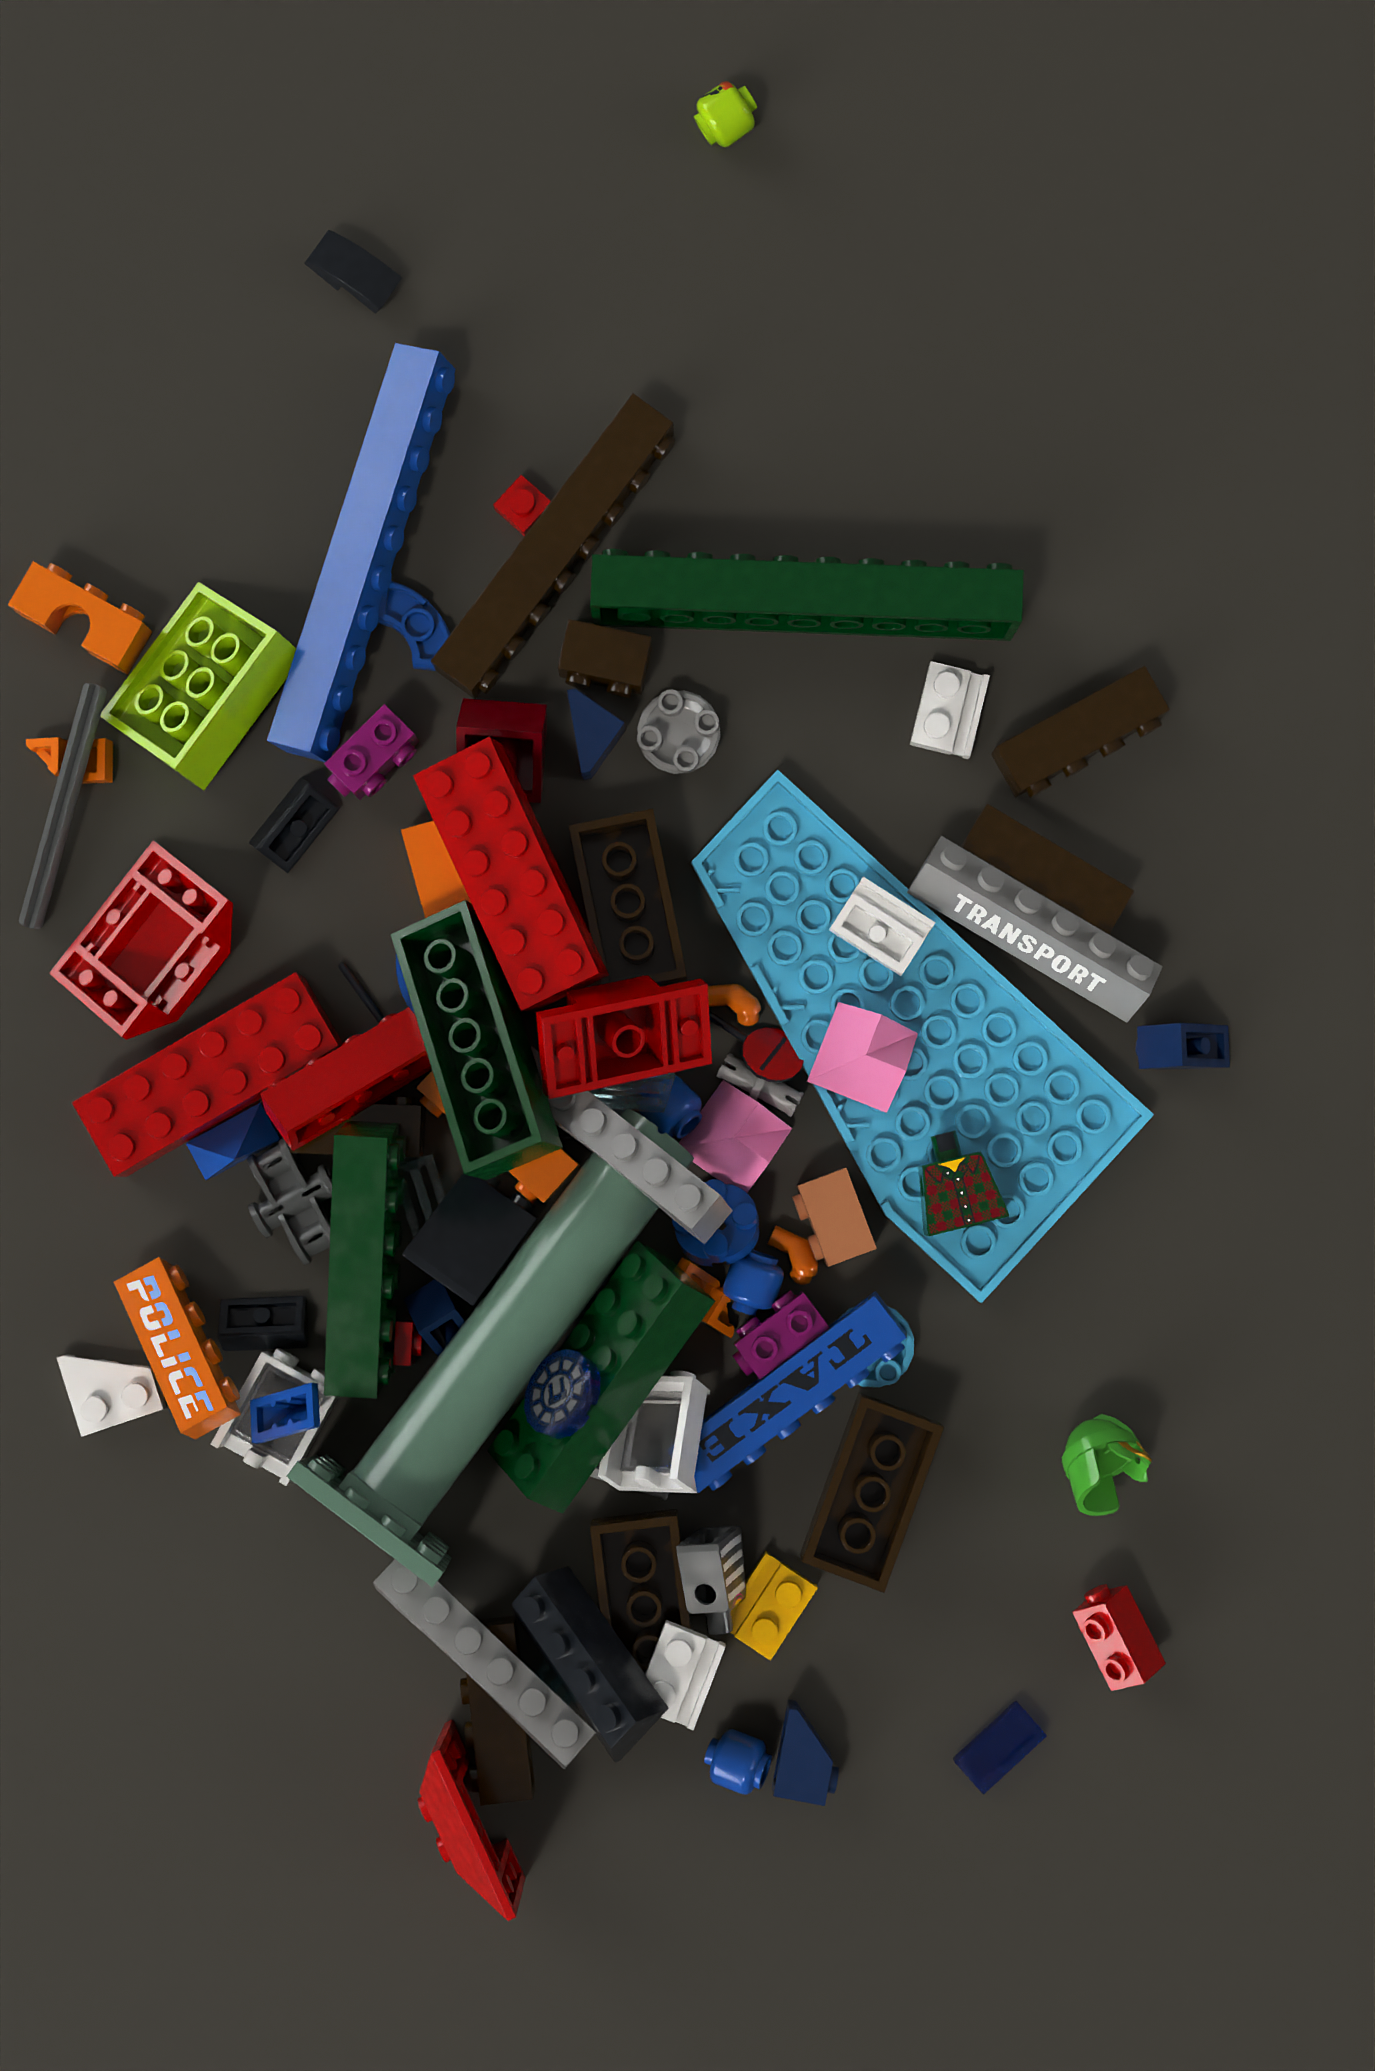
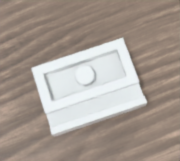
[910,661,990,759]
[829,877,936,976]
[645,1620,726,1730]

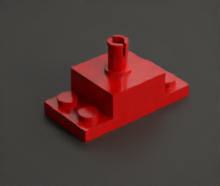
[536,975,712,1099]

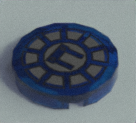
[524,1349,601,1439]

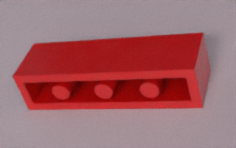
[260,1007,432,1151]

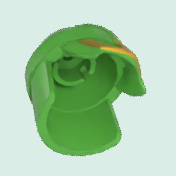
[1061,1414,1152,1516]

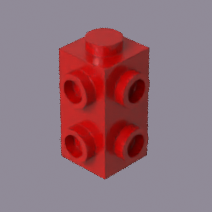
[1072,1584,1166,1691]

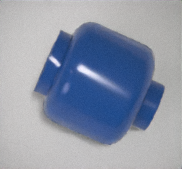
[639,1075,702,1139]
[723,1250,784,1316]
[704,1729,772,1795]

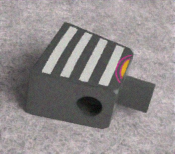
[676,1526,746,1635]

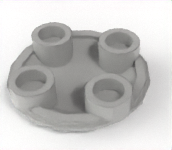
[637,689,721,774]

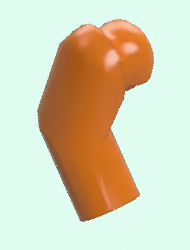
[708,984,761,1026]
[767,1225,818,1285]

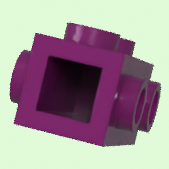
[324,704,419,800]
[732,1290,830,1379]

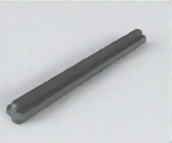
[19,683,107,929]

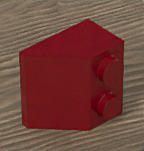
[456,698,547,803]

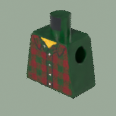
[918,1131,1009,1236]

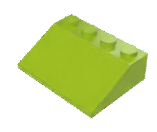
[100,582,296,791]

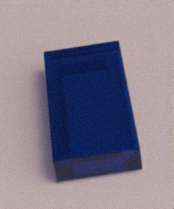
[953,1700,1047,1795]

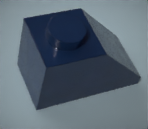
[1136,1023,1230,1070]
[403,1279,469,1357]
[772,1699,839,1806]

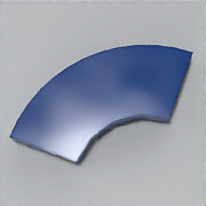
[378,581,450,671]

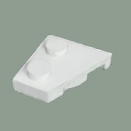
[57,1355,167,1437]

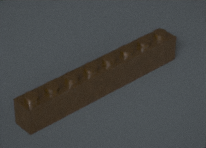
[431,393,675,699]

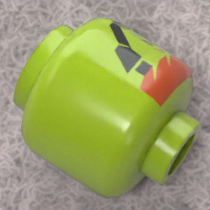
[693,81,758,148]

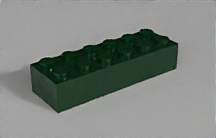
[390,900,563,1180]
[324,1121,406,1399]
[487,1241,715,1514]

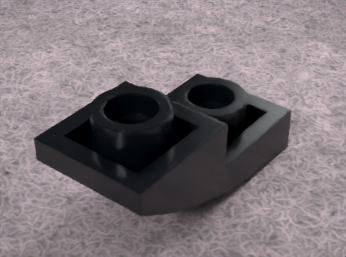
[304,230,402,314]

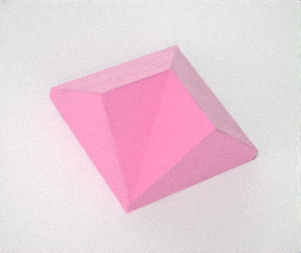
[807,1002,918,1113]
[679,1080,792,1193]

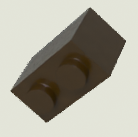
[558,619,652,698]

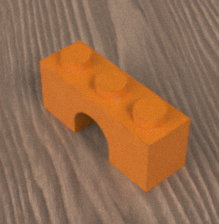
[8,561,152,675]

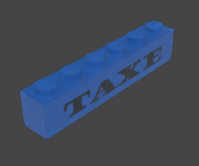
[667,1291,907,1493]

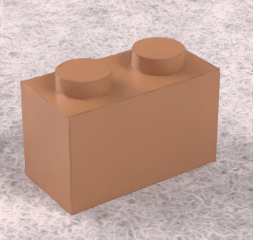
[792,1168,877,1267]

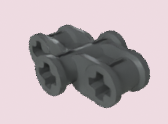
[247,1138,332,1265]

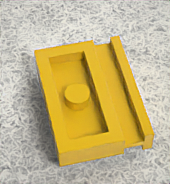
[730,1551,818,1661]

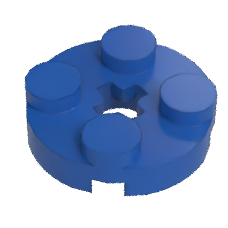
[672,1179,760,1267]

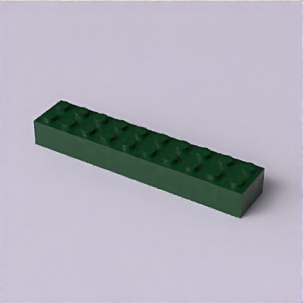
[590,549,1024,641]

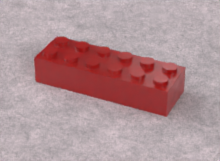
[413,737,609,1012]
[72,972,343,1177]

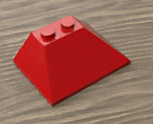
[49,840,233,1040]
[418,1719,526,1921]

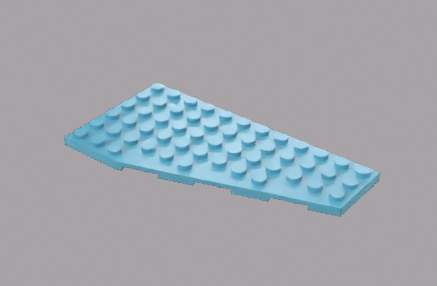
[691,769,1154,1303]

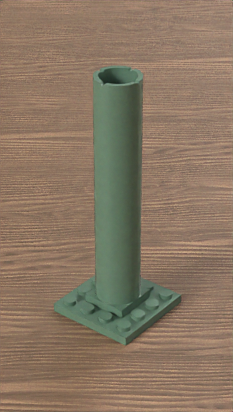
[286,1108,694,1588]

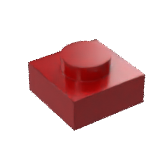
[493,475,551,536]
[393,1319,424,1366]

